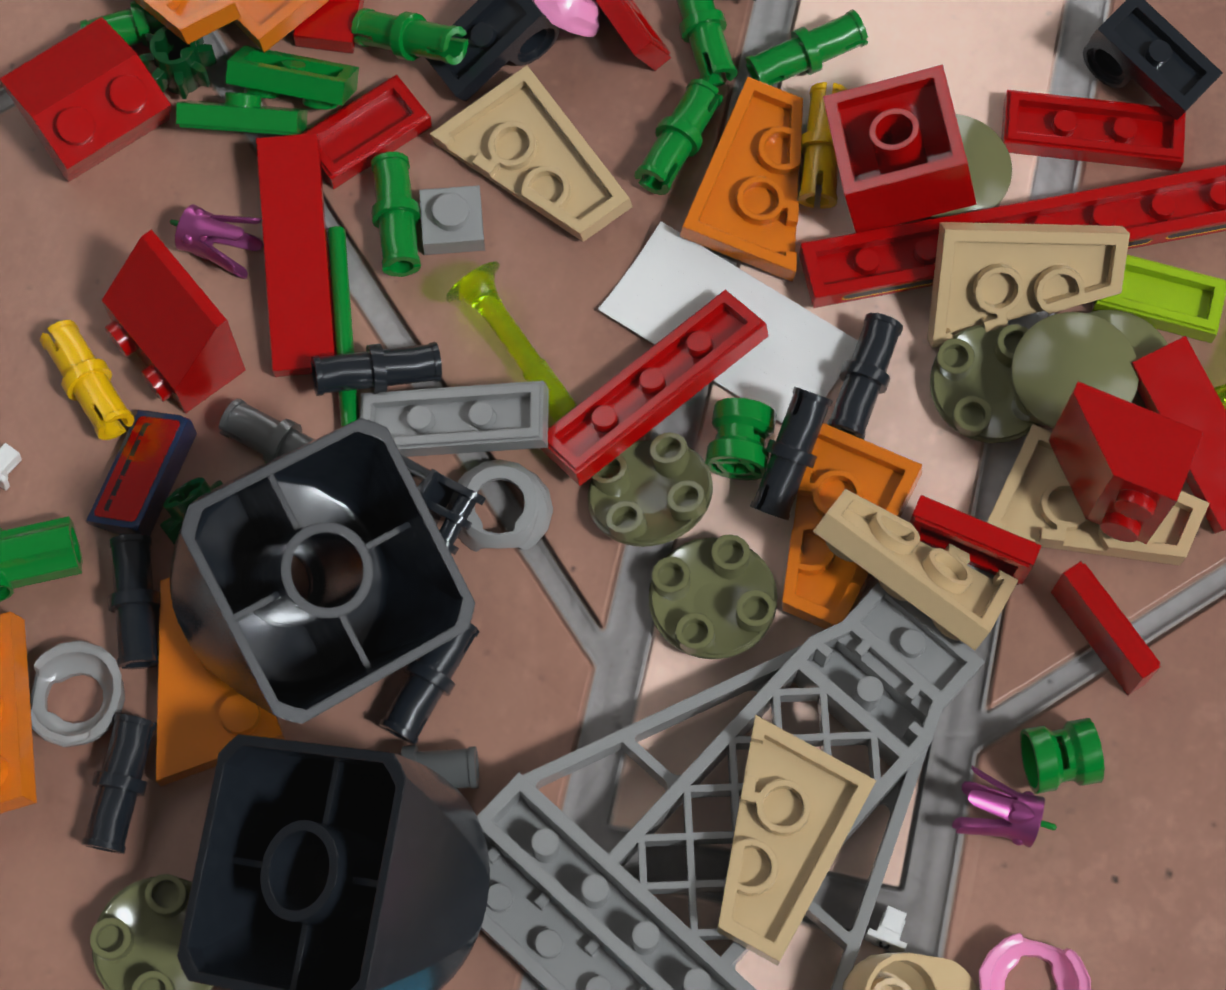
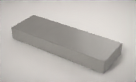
[360,381,549,457]

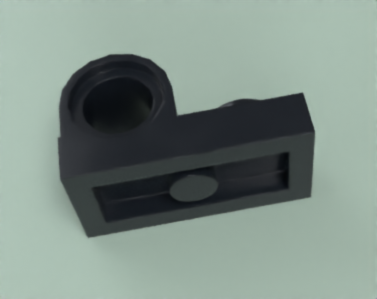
[426,0,559,102]
[1083,0,1223,120]

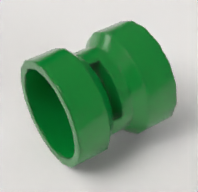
[705,398,777,480]
[1020,718,1105,794]

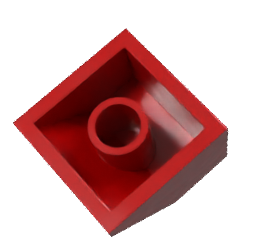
[0,17,172,183]
[823,64,977,233]
[102,229,246,414]
[1048,381,1204,544]

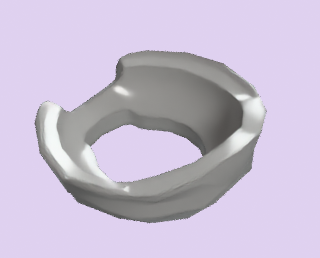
[447,459,553,552]
[30,640,125,748]

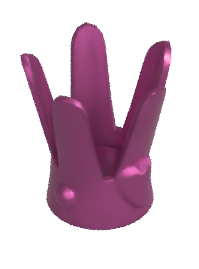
[170,204,264,279]
[952,765,1057,848]

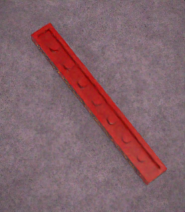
[799,165,1226,308]

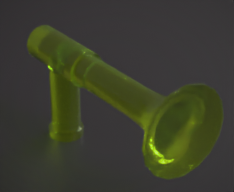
[446,261,577,422]

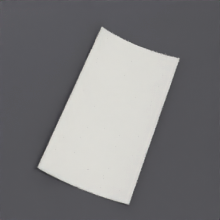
[598,221,858,423]

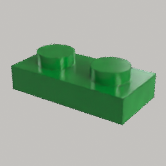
[226,45,359,110]

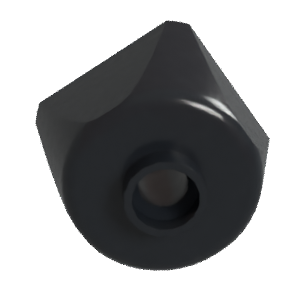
[170,418,475,724]
[177,734,490,990]

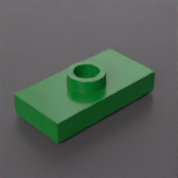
[176,92,308,135]

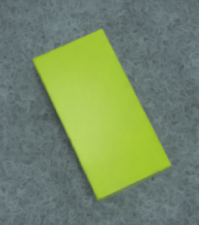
[1092,255,1226,343]

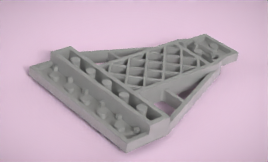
[477,582,985,990]

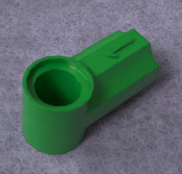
[0,516,83,602]

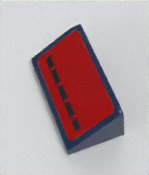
[86,410,197,537]

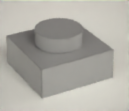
[419,185,485,255]

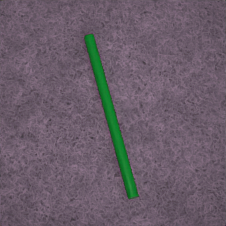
[327,226,359,427]

